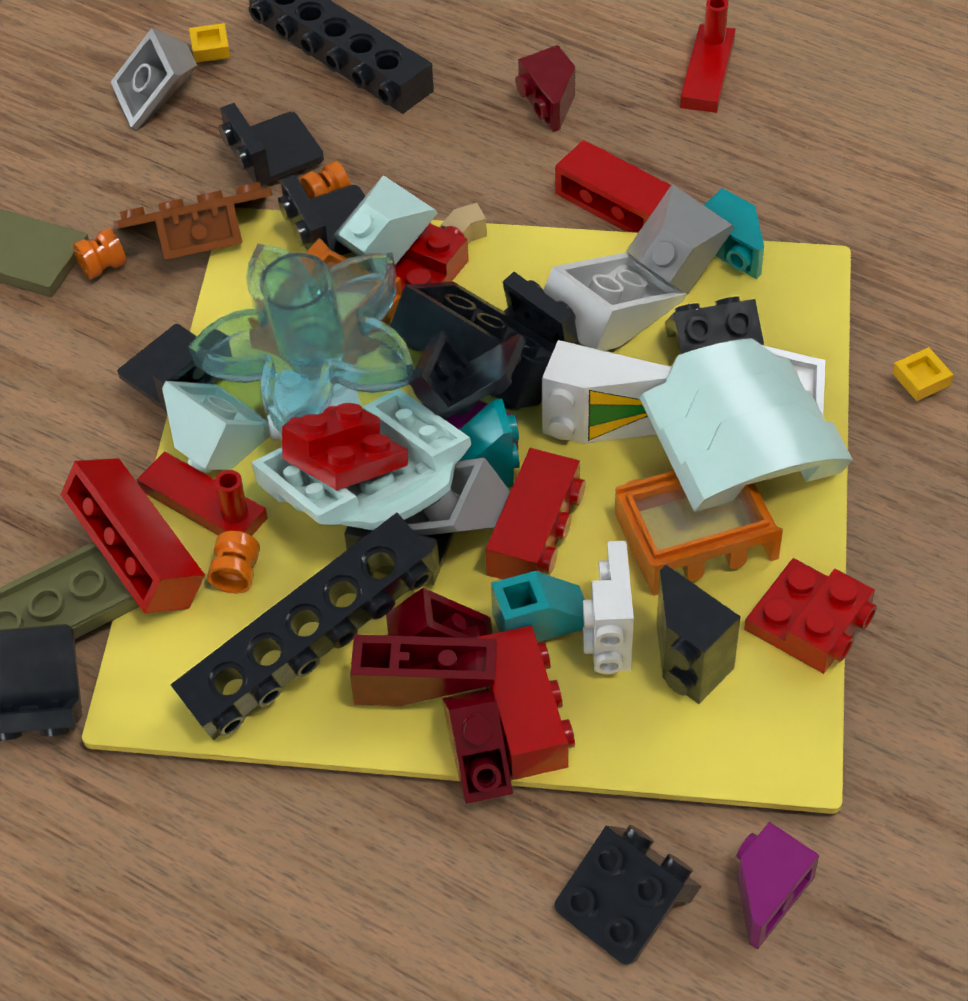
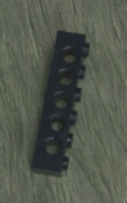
[249,0,434,114]
[170,512,437,740]

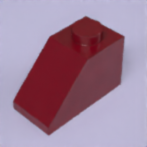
[386,588,493,638]

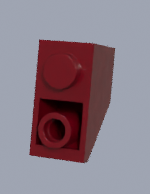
[515,45,575,132]
[442,689,513,804]

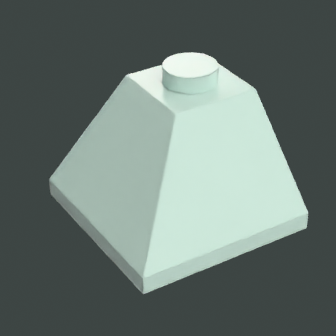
[332,175,438,275]
[162,381,271,473]

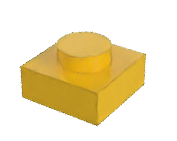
[189,23,231,63]
[892,347,954,401]

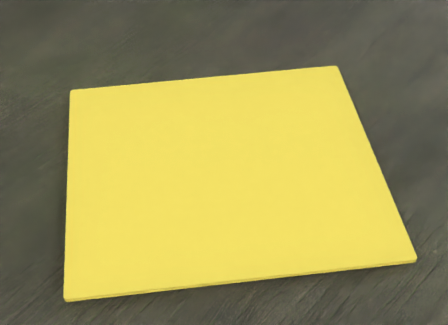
[82,207,851,814]

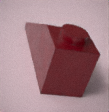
[350,634,497,706]

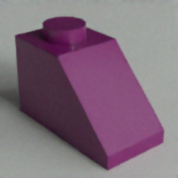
[736,822,819,949]

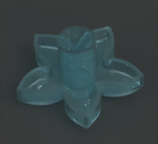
[188,244,414,435]

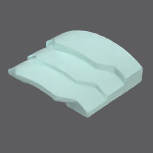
[640,338,853,512]
[251,388,471,530]

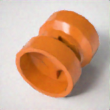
[299,161,351,199]
[72,228,127,280]
[207,531,260,594]

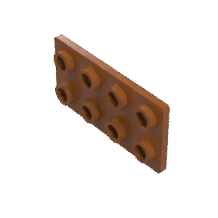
[114,182,272,260]

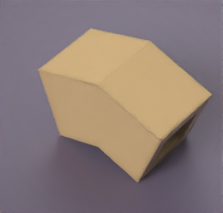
[441,203,487,245]

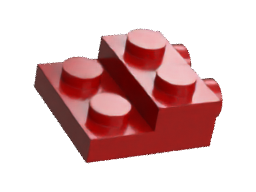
[364,223,469,292]
[282,403,408,491]
[744,558,877,674]

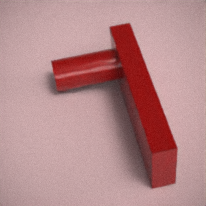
[680,0,736,113]
[136,451,268,536]

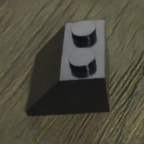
[656,565,741,704]

